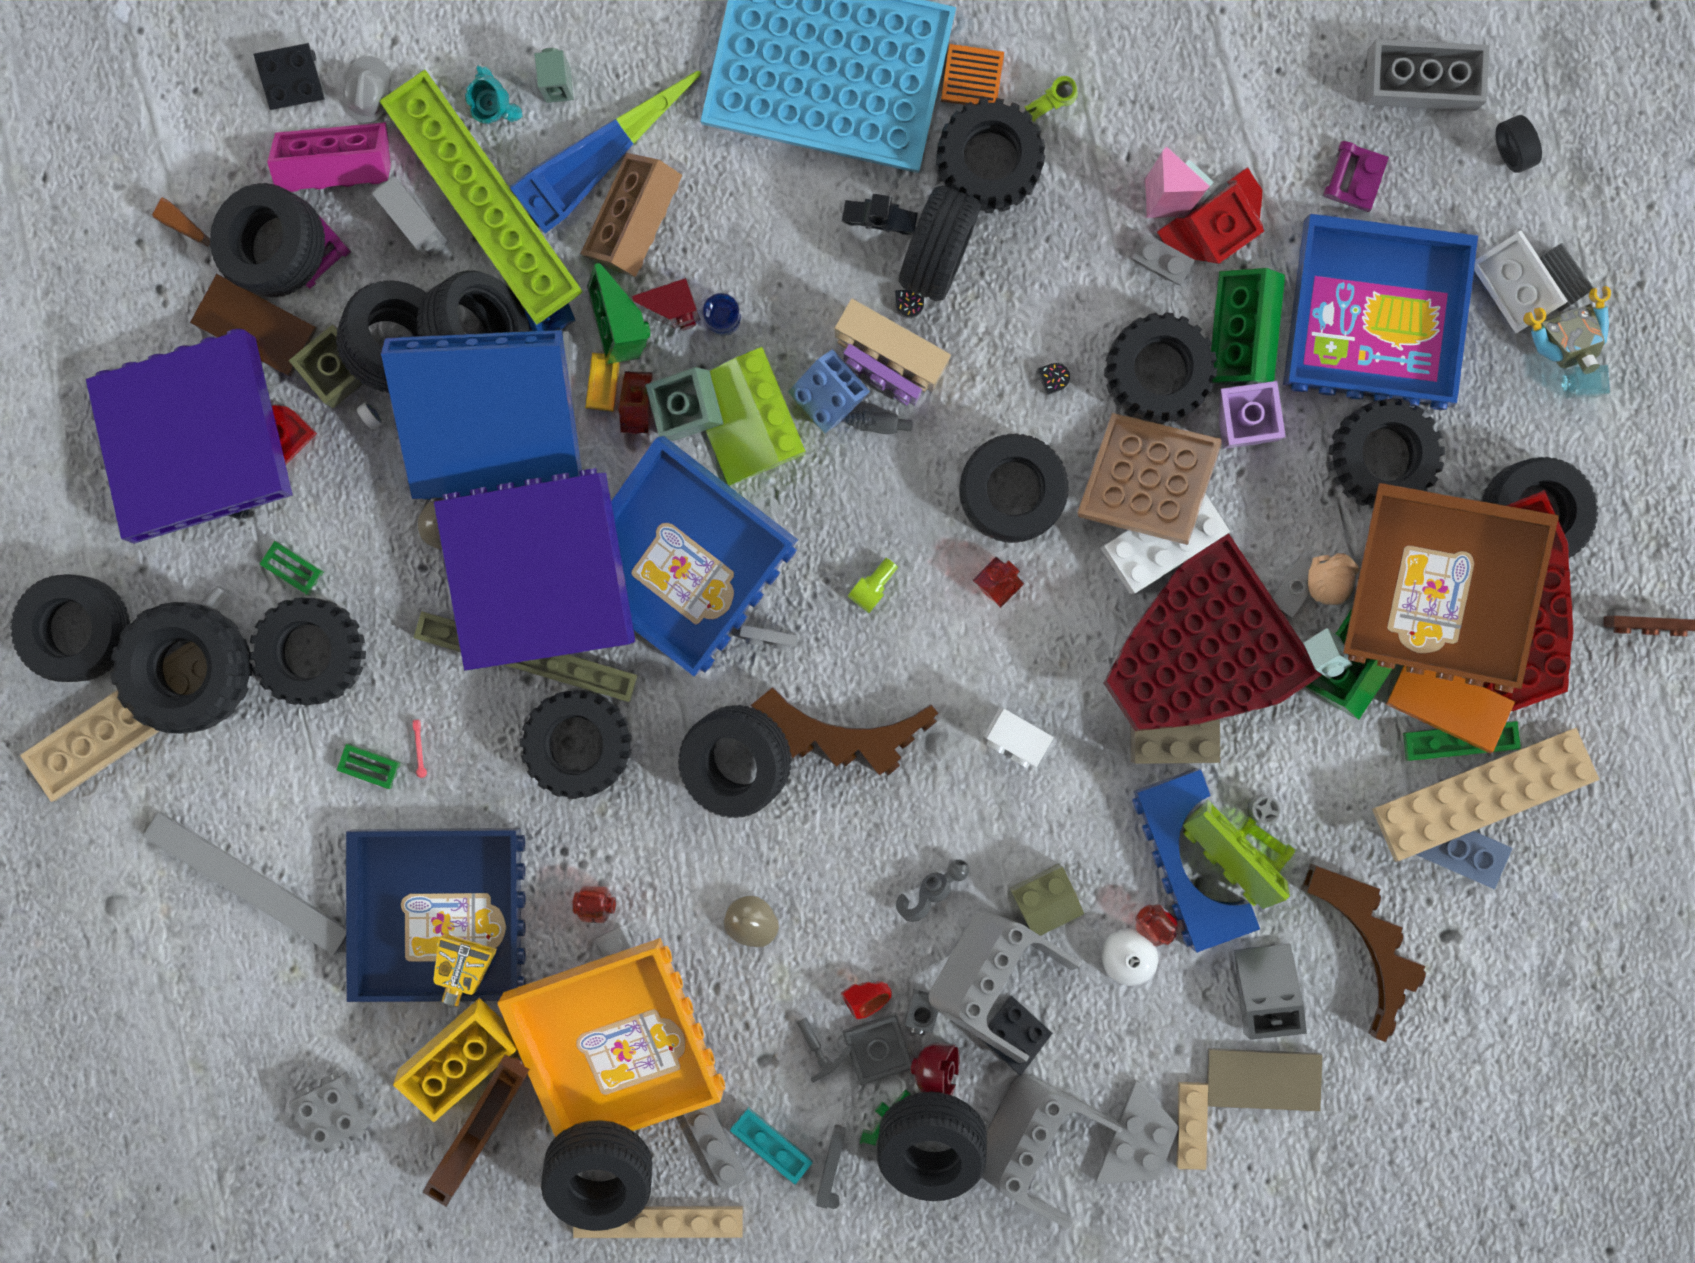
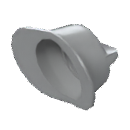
[343,56,390,123]

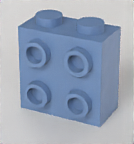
[788,349,870,434]

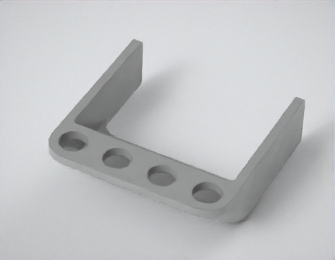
[928,911,1082,1063]
[981,1074,1122,1230]

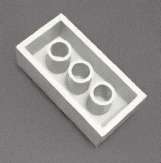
[1100,493,1230,594]

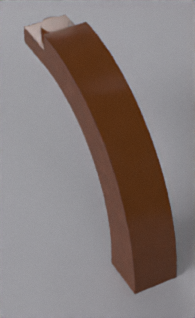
[422,1054,530,1207]

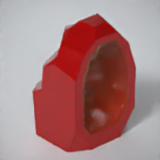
[841,981,892,1019]

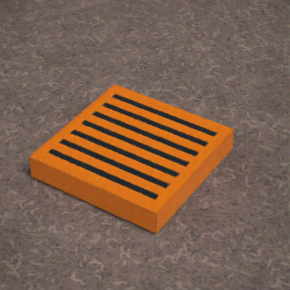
[941,44,1004,105]

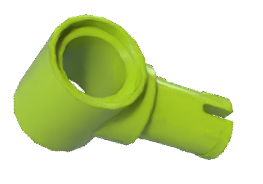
[1024,76,1078,122]
[847,557,898,614]

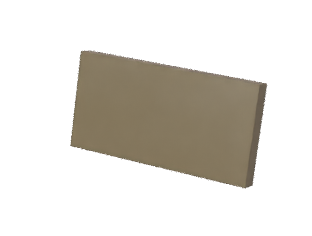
[1207,1048,1323,1111]

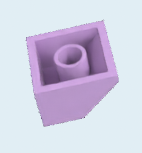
[1219,381,1286,449]

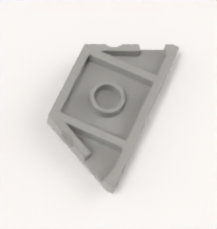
[1095,1080,1179,1184]

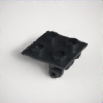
[253,43,325,110]
[978,995,1053,1076]

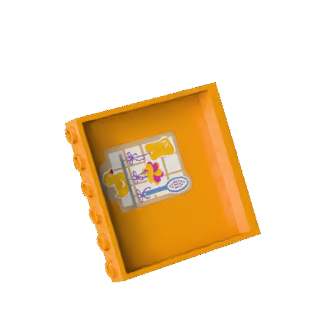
[497,938,725,1137]

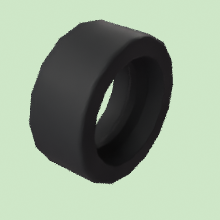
[1495,115,1542,173]

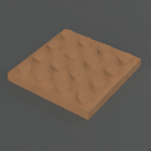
[1077,413,1222,545]

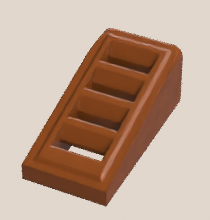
[152,197,210,247]

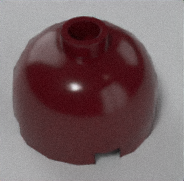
[911,1043,960,1095]

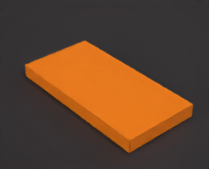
[1386,665,1515,754]

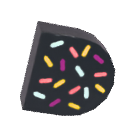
[895,289,924,319]
[1038,363,1070,395]

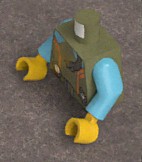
[1523,286,1611,374]

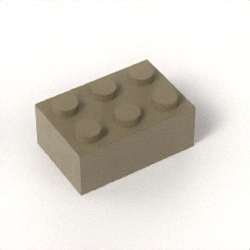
[1130,719,1221,764]

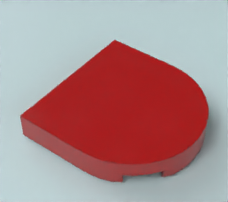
[272,405,318,465]

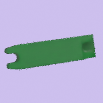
[859,1089,911,1146]

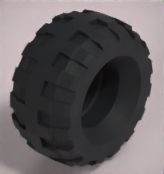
[110,602,252,734]

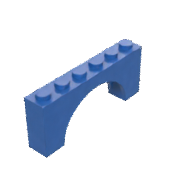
[1132,768,1260,953]

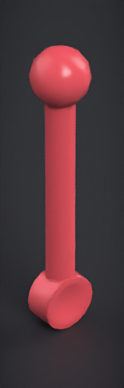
[413,719,427,778]

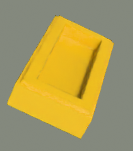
[585,352,620,412]

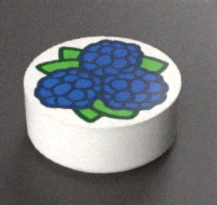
[357,401,383,430]

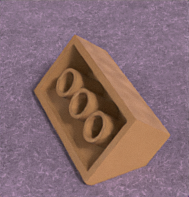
[580,153,682,277]

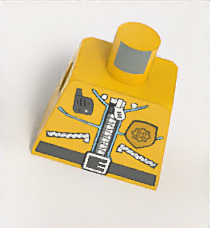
[433,933,497,1006]

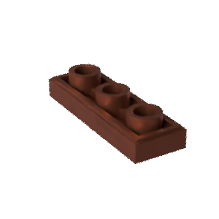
[1603,616,1695,637]

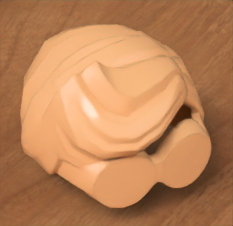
[1308,553,1360,605]

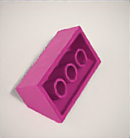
[267,122,391,192]

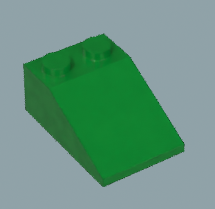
[587,263,651,364]

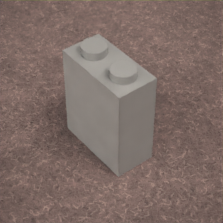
[372,176,448,258]

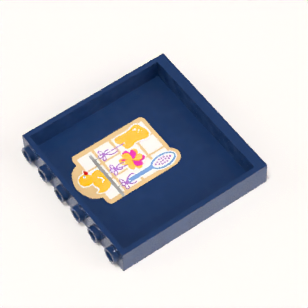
[346,828,526,1002]

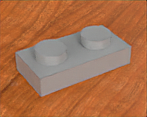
[1131,233,1195,286]
[740,625,798,651]

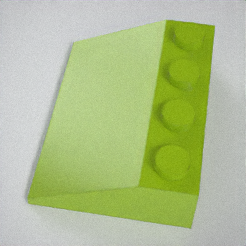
[706,347,806,486]
[1183,799,1290,909]

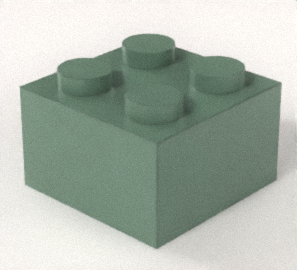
[646,367,723,441]

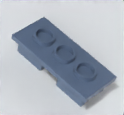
[1415,831,1513,889]

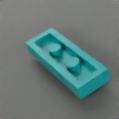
[730,1107,813,1185]

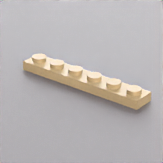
[573,1206,743,1238]

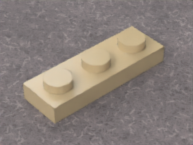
[1176,1082,1208,1170]

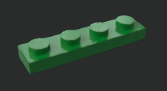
[1403,721,1521,761]

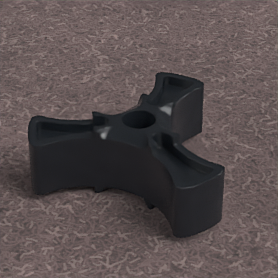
[842,194,918,235]

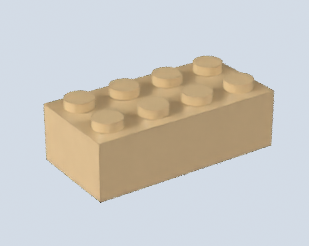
[835,298,951,393]

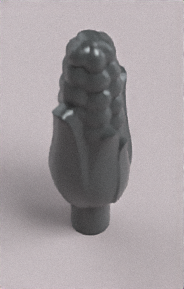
[845,410,912,435]

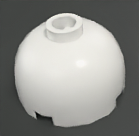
[1101,928,1158,986]

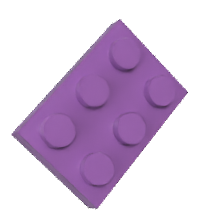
[843,344,922,406]

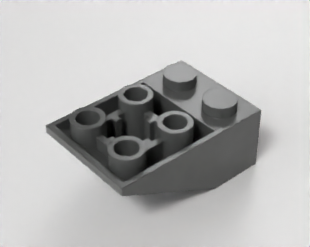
[1234,943,1307,1040]

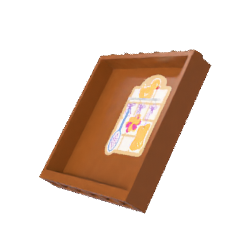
[1343,483,1559,693]

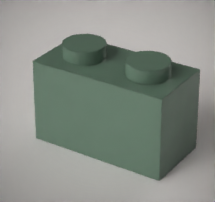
[534,48,574,103]

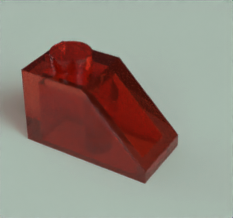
[619,371,653,434]

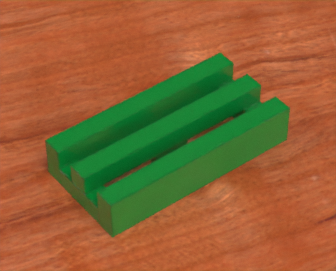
[259,541,324,595]
[336,744,401,789]

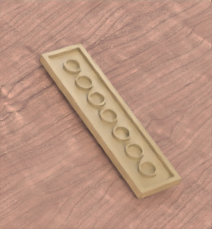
[20,642,207,802]
[1372,728,1600,862]

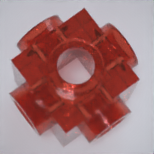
[972,557,1024,608]

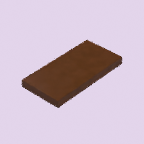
[190,273,317,377]

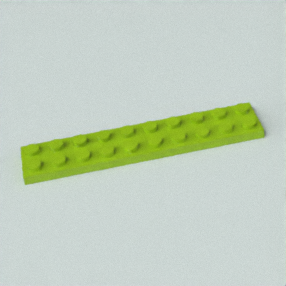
[379,69,583,325]

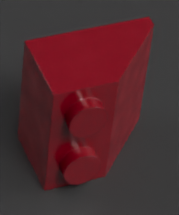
[632,278,701,331]

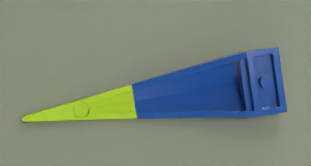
[509,71,701,234]

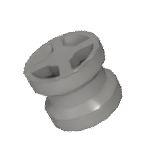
[1248,794,1280,824]

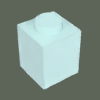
[1304,628,1353,679]

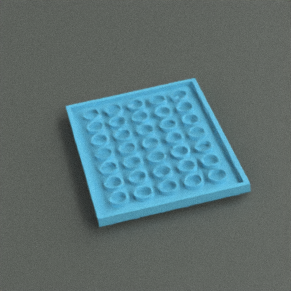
[700,0,956,173]

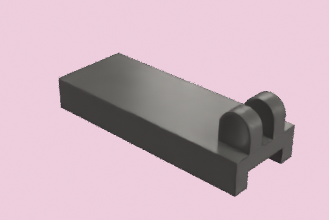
[816,1125,846,1209]

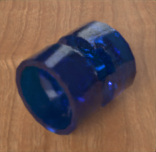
[703,293,742,336]

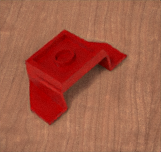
[1157,167,1264,264]

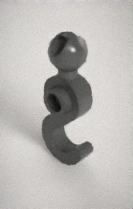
[896,859,970,922]

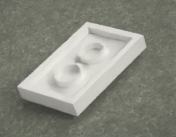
[1474,231,1568,333]

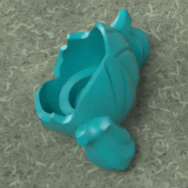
[465,65,523,125]

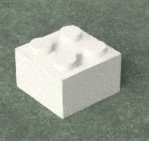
[983,708,1054,769]

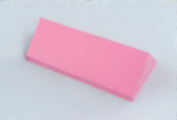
[1145,146,1210,218]

